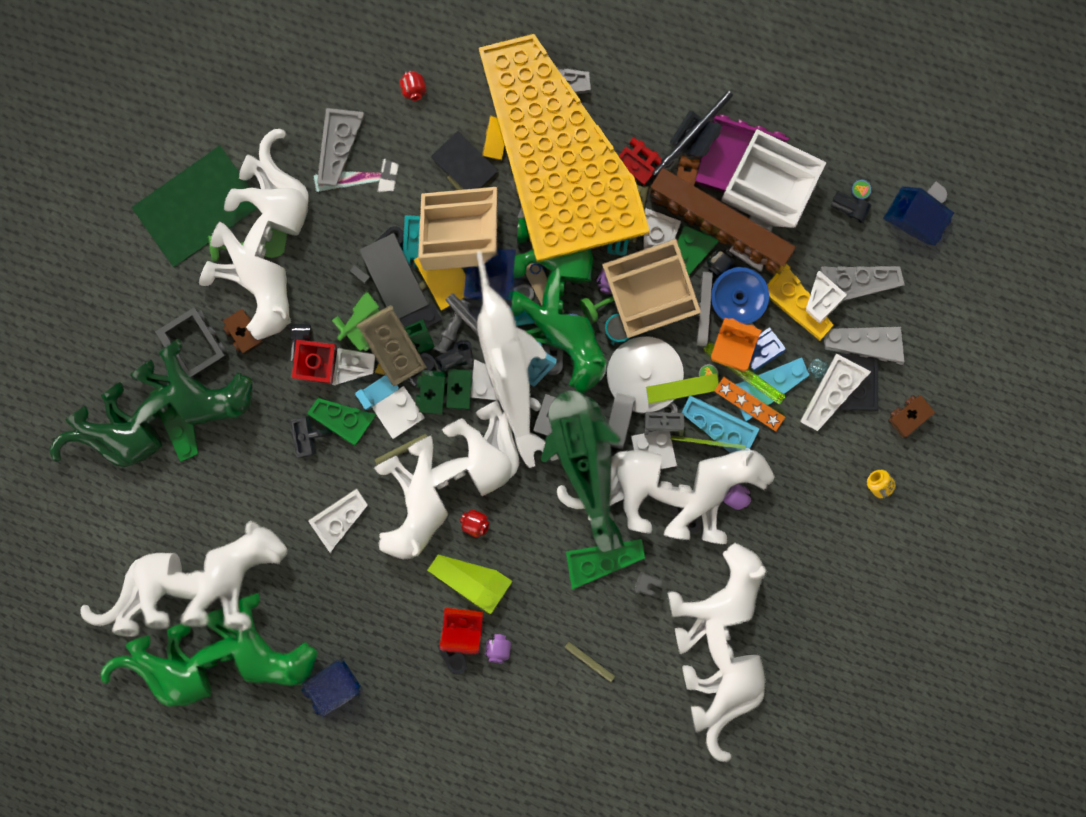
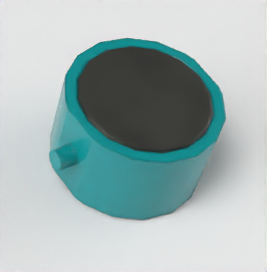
[605,314,630,345]

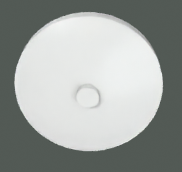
[607,337,684,413]

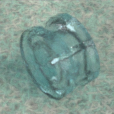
[809,358,828,378]

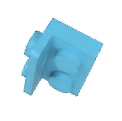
[527,342,556,386]

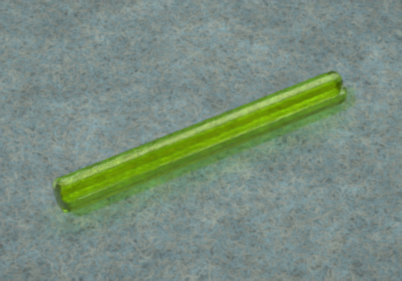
[704,342,785,404]

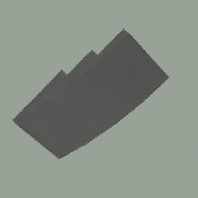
[360,233,429,319]

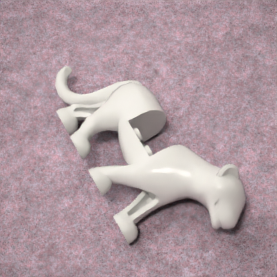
[199,129,309,340]
[375,397,541,559]
[557,448,774,544]
[81,521,287,636]
[668,543,766,761]

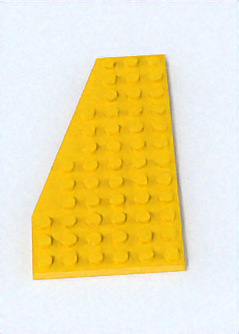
[479,34,650,262]

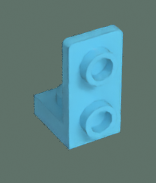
[355,375,399,410]

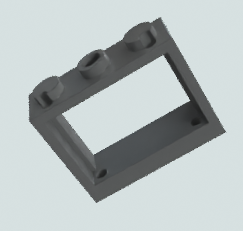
[155,307,227,379]

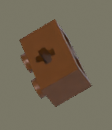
[223,309,265,355]
[888,395,936,438]

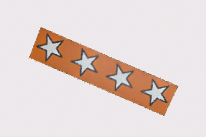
[714,377,785,431]

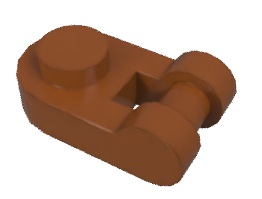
[677,156,700,186]

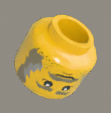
[867,470,896,498]

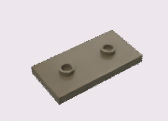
[357,306,427,387]

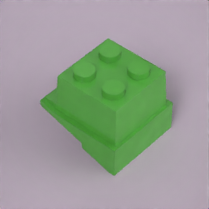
[332,292,380,351]

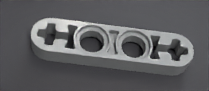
[697,272,712,346]

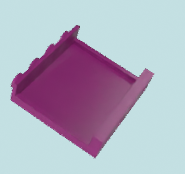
[694,115,789,193]

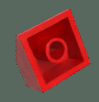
[292,340,337,384]

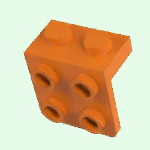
[711,318,761,372]

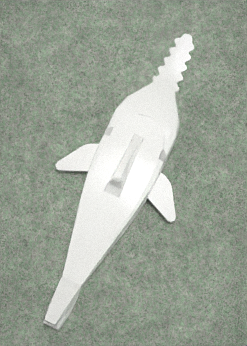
[477,251,559,468]

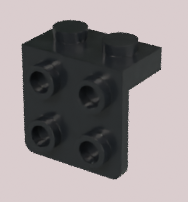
[669,111,722,158]

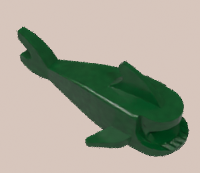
[541,391,624,552]

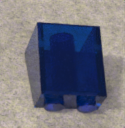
[883,186,954,245]
[301,658,363,717]

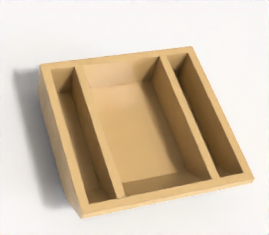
[419,187,498,270]
[603,239,701,338]

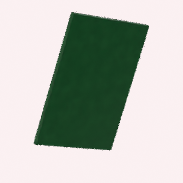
[131,145,258,267]

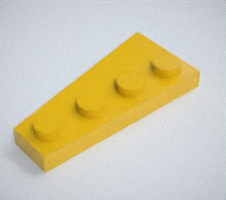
[767,264,833,341]

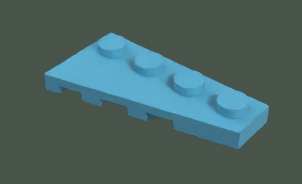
[736,358,809,422]
[682,396,759,453]

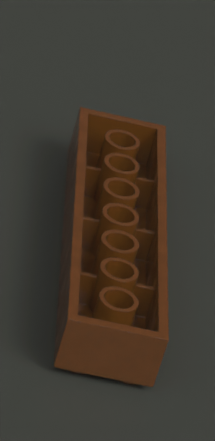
[649,168,796,275]

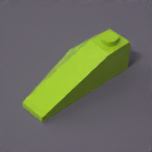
[427,555,512,614]

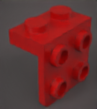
[440,608,483,654]

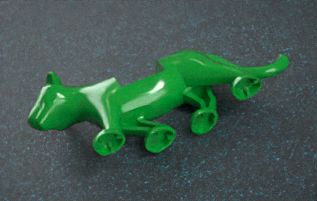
[512,218,607,394]
[101,593,318,707]

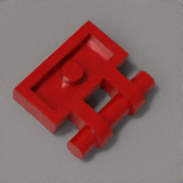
[619,137,662,185]

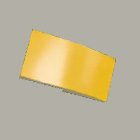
[483,116,505,160]

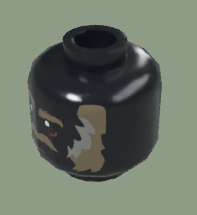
[707,249,735,277]

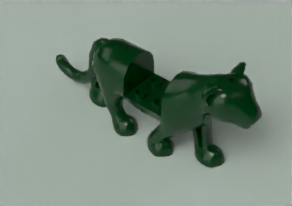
[50,339,253,467]

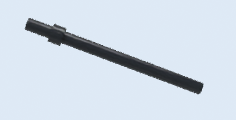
[652,91,733,177]

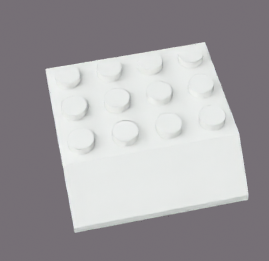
[722,129,826,227]

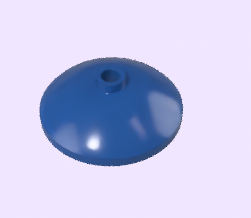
[711,267,769,325]

